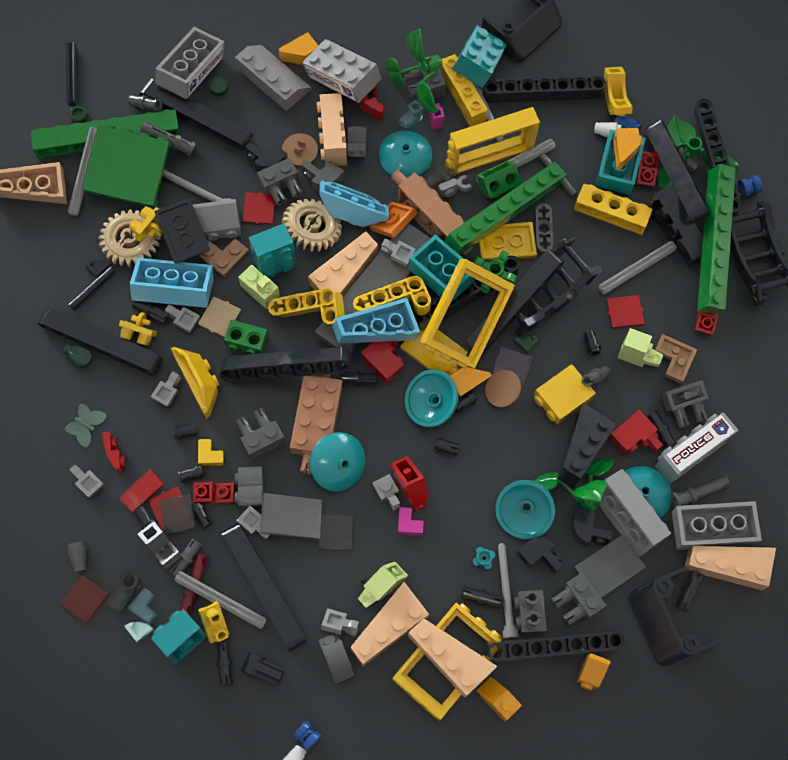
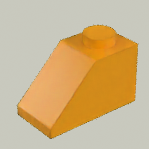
[278,33,318,65]
[613,128,642,170]
[447,365,492,396]
[576,654,611,691]
[476,677,522,722]

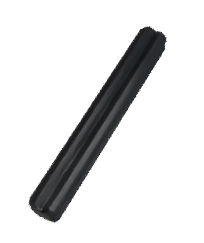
[66,42,77,106]

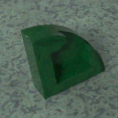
[513,335,540,353]

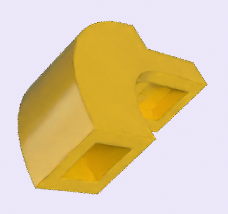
[604,67,632,116]

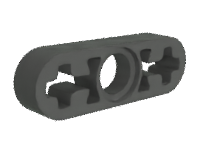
[535,203,553,255]

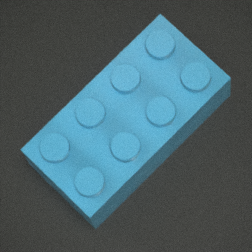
[130,258,213,308]

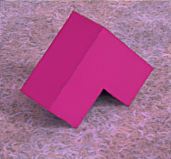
[428,103,444,130]
[398,507,424,536]

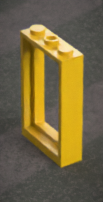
[446,107,540,175]
[420,259,515,369]
[392,603,502,721]

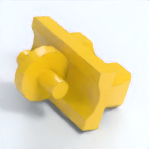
[129,206,163,243]
[119,312,157,346]
[198,601,229,643]

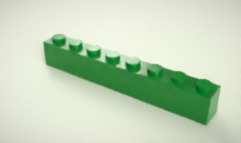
[31,109,180,158]
[445,162,567,255]
[697,164,736,315]

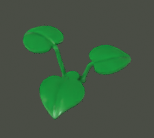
[385,28,442,113]
[657,116,740,191]
[534,458,614,511]

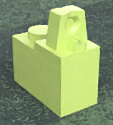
[238,265,280,309]
[617,328,663,367]
[358,561,408,608]

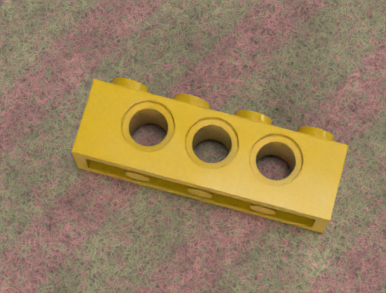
[440,54,488,127]
[574,183,652,235]

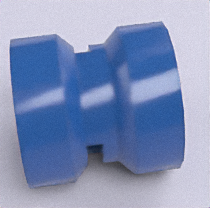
[737,175,763,197]
[293,720,322,751]

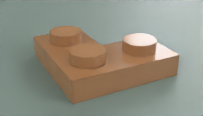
[198,239,249,278]
[655,334,697,384]

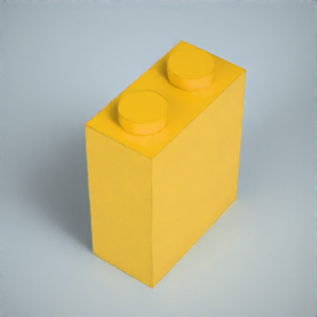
[534,364,596,425]

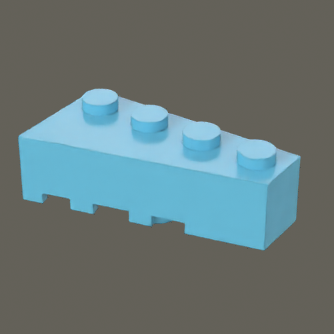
[332,298,420,344]

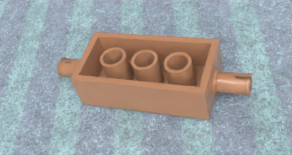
[391,170,473,254]
[290,374,343,474]

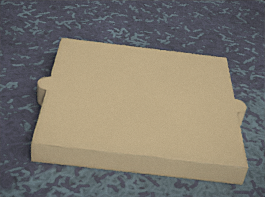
[198,297,241,337]

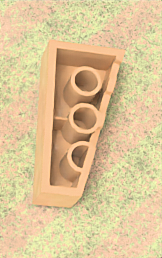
[317,93,347,166]
[0,162,68,204]
[308,232,378,302]
[685,546,776,591]
[350,582,429,667]
[408,619,497,698]

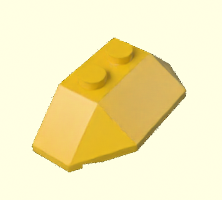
[171,347,219,419]

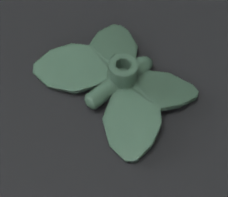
[65,404,107,447]

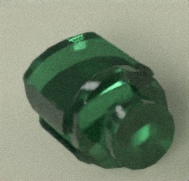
[62,344,92,368]

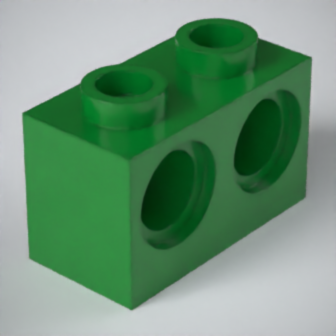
[476,161,522,199]
[224,320,268,355]

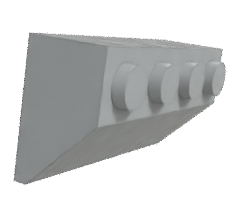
[235,45,311,111]
[193,199,241,241]
[597,469,671,558]

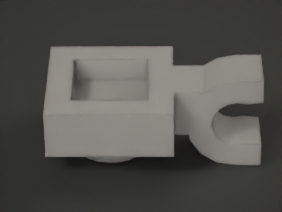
[438,175,472,199]
[381,239,416,267]
[165,304,200,333]
[151,371,181,408]
[69,464,104,499]
[372,474,400,511]
[236,506,269,539]
[321,608,359,637]

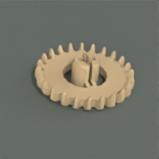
[282,199,342,252]
[99,210,161,267]

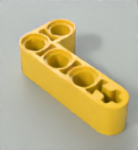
[353,276,431,316]
[268,288,345,325]

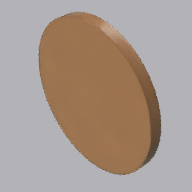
[282,133,318,167]
[485,370,521,408]

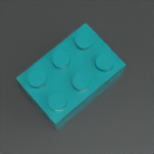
[452,26,507,88]
[595,129,646,195]
[249,224,296,278]
[408,235,475,302]
[151,609,207,664]

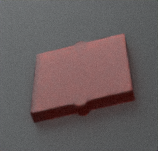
[60,575,109,623]

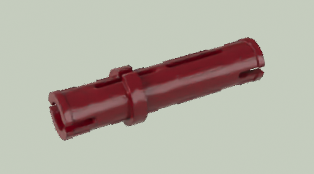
[179,554,208,616]

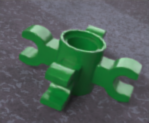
[473,250,517,294]

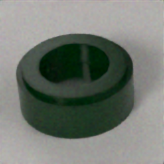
[209,77,228,96]
[69,105,88,123]

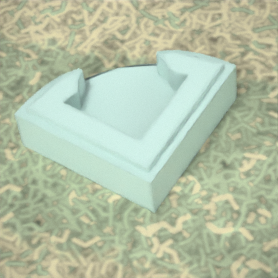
[125,622,154,643]

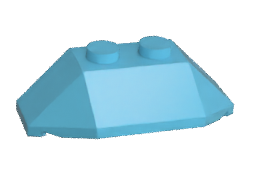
[319,181,389,227]

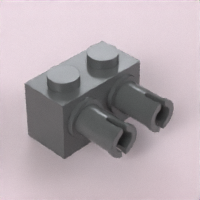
[402,55,446,99]
[257,158,303,206]
[661,380,709,428]
[235,408,285,461]
[550,572,606,627]
[514,590,547,635]

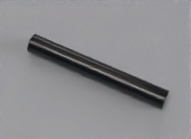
[69,267,115,310]

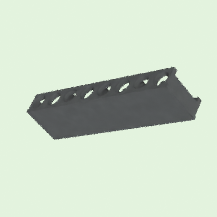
[315,223,431,352]

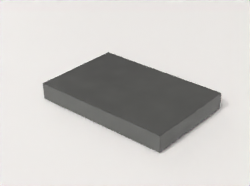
[260,493,322,540]
[574,534,646,598]

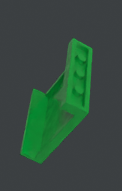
[82,124,173,208]

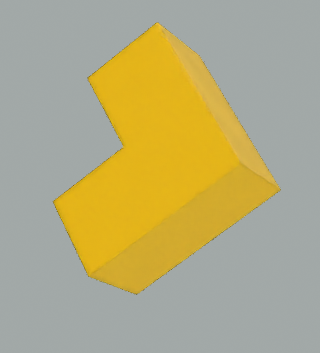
[198,439,224,466]

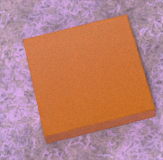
[369,202,418,238]

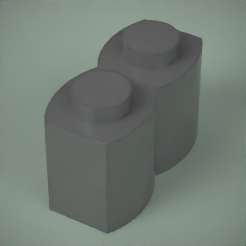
[235,466,264,509]

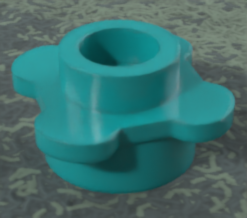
[473,547,495,570]

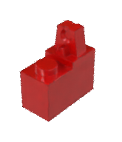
[361,341,404,385]
[608,410,663,456]
[390,456,430,511]

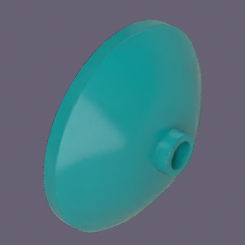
[379,131,432,178]
[405,370,458,427]
[310,432,365,491]
[624,466,672,519]
[495,480,555,539]

